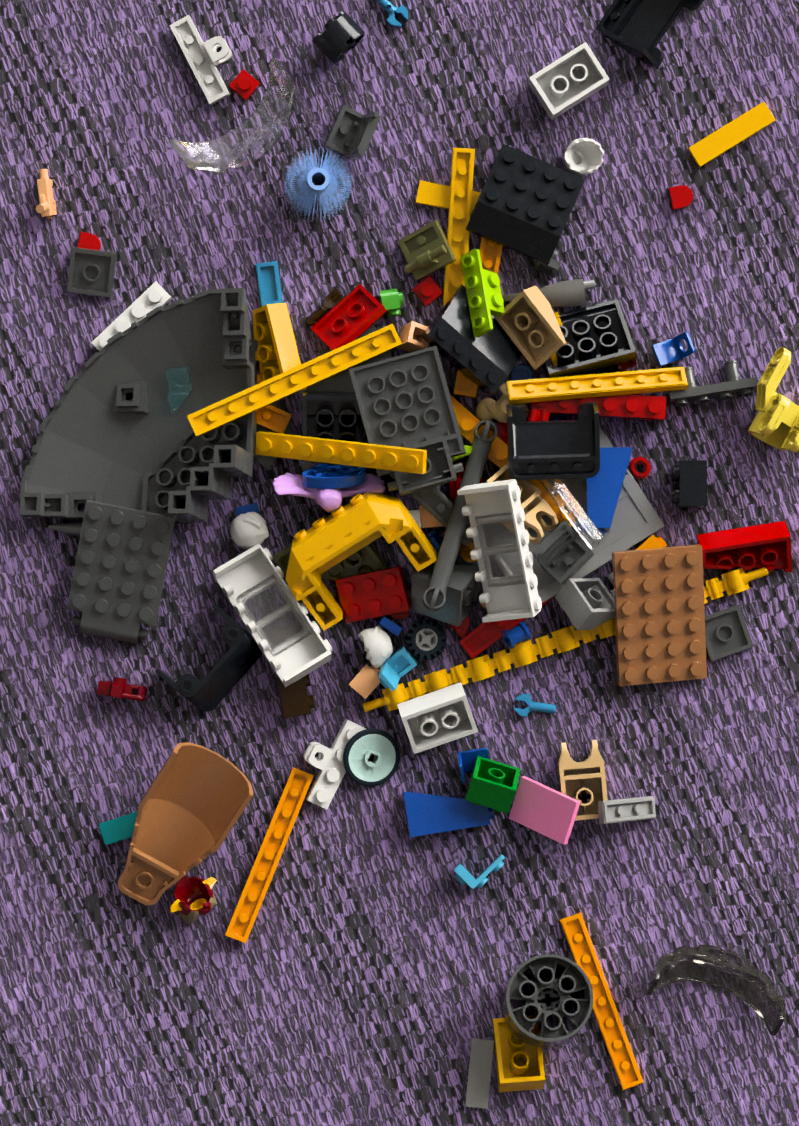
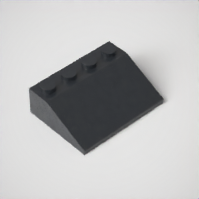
[420,285,522,394]
[543,299,637,378]
[302,392,368,463]

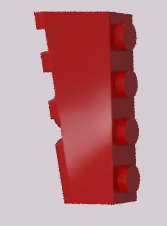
[696,521,792,572]

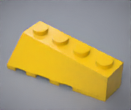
[252,303,307,395]

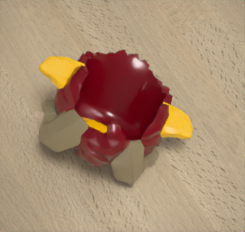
[170,876,217,924]

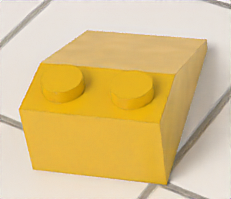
[493,1015,545,1092]

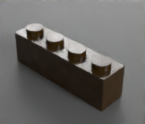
[268,625,315,718]

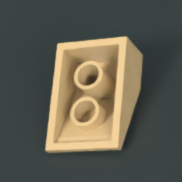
[494,285,566,370]

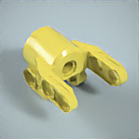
[748,347,799,453]

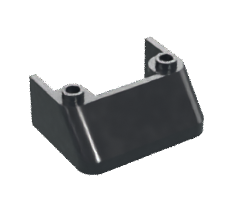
[155,604,262,712]

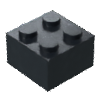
[671,460,707,509]

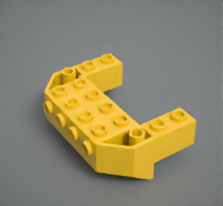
[285,492,437,631]

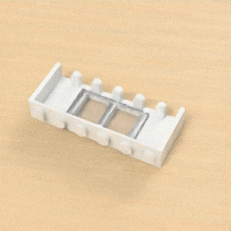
[457,479,542,623]
[213,543,333,687]

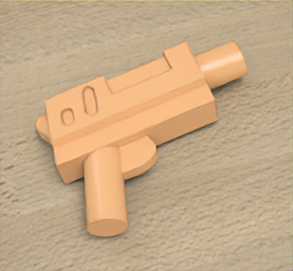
[36,169,57,220]

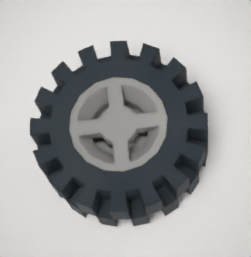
[406,619,447,660]

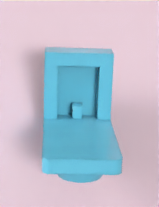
[378,646,418,692]
[454,854,505,889]

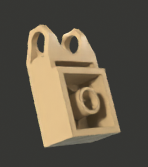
[486,463,559,544]
[558,740,608,821]

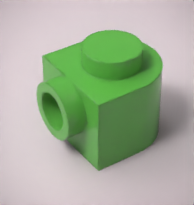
[379,288,404,317]

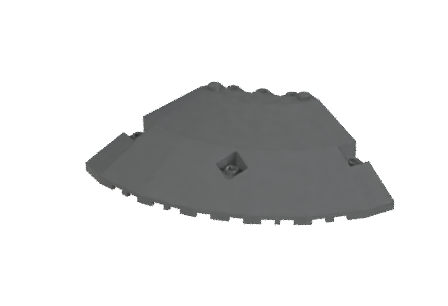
[19,288,257,524]

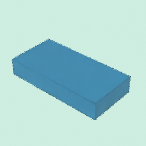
[255,261,283,307]

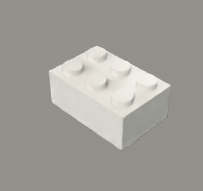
[528,42,610,120]
[397,682,478,754]

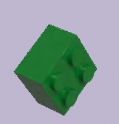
[465,756,521,813]

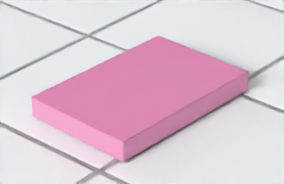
[509,776,580,845]

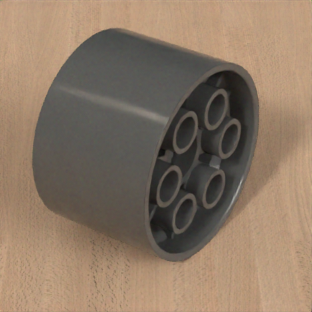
[502,954,593,1048]

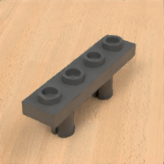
[667,360,758,407]

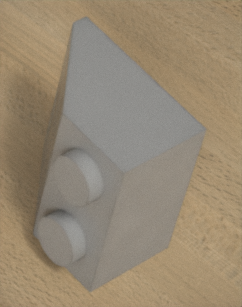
[554,578,615,630]

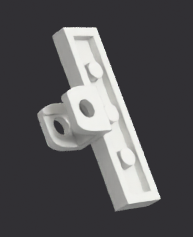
[169,15,232,105]
[91,281,172,352]
[303,718,366,810]

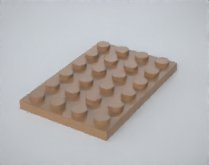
[612,544,707,686]

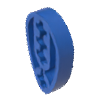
[302,463,366,489]

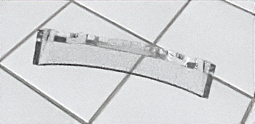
[168,57,295,173]

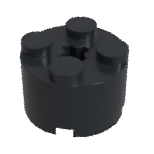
[312,11,365,64]

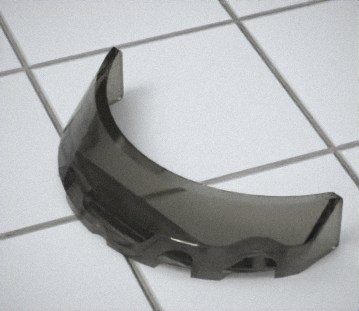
[646,944,786,1036]

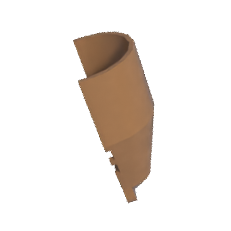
[118,742,253,905]

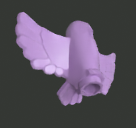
[273,463,385,513]

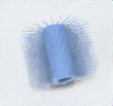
[285,147,352,222]

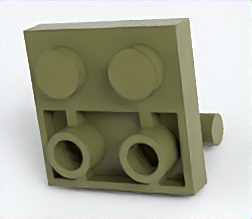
[398,220,456,281]

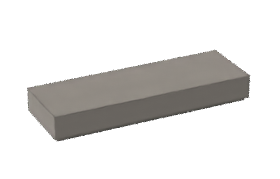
[597,796,656,824]
[465,1038,494,1109]

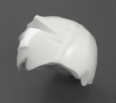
[564,138,604,178]
[230,512,269,549]
[358,625,393,668]

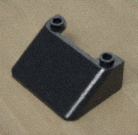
[598,0,704,69]
[506,402,600,480]

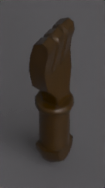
[305,288,345,326]

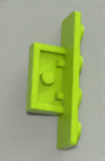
[461,248,505,338]

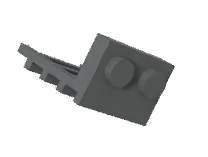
[324,105,381,159]
[532,520,594,586]

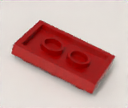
[310,284,387,351]
[335,565,411,623]

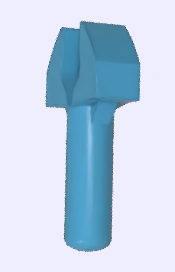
[376,0,408,28]
[513,694,557,717]

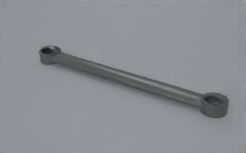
[422,420,497,611]

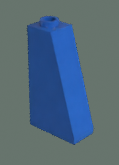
[586,447,632,535]
[403,791,494,837]

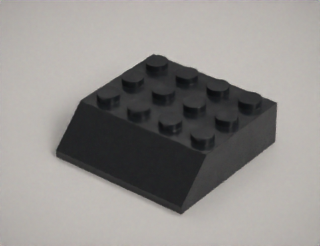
[466,144,585,264]

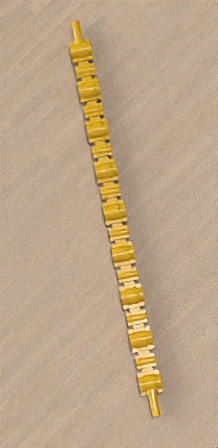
[362,567,769,712]

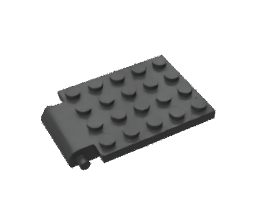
[349,346,466,496]
[67,500,176,644]

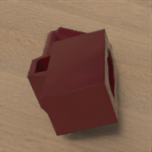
[97,677,148,702]

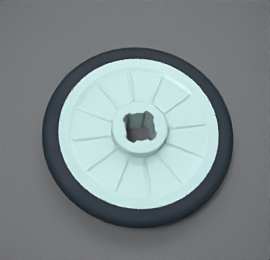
[343,728,400,786]

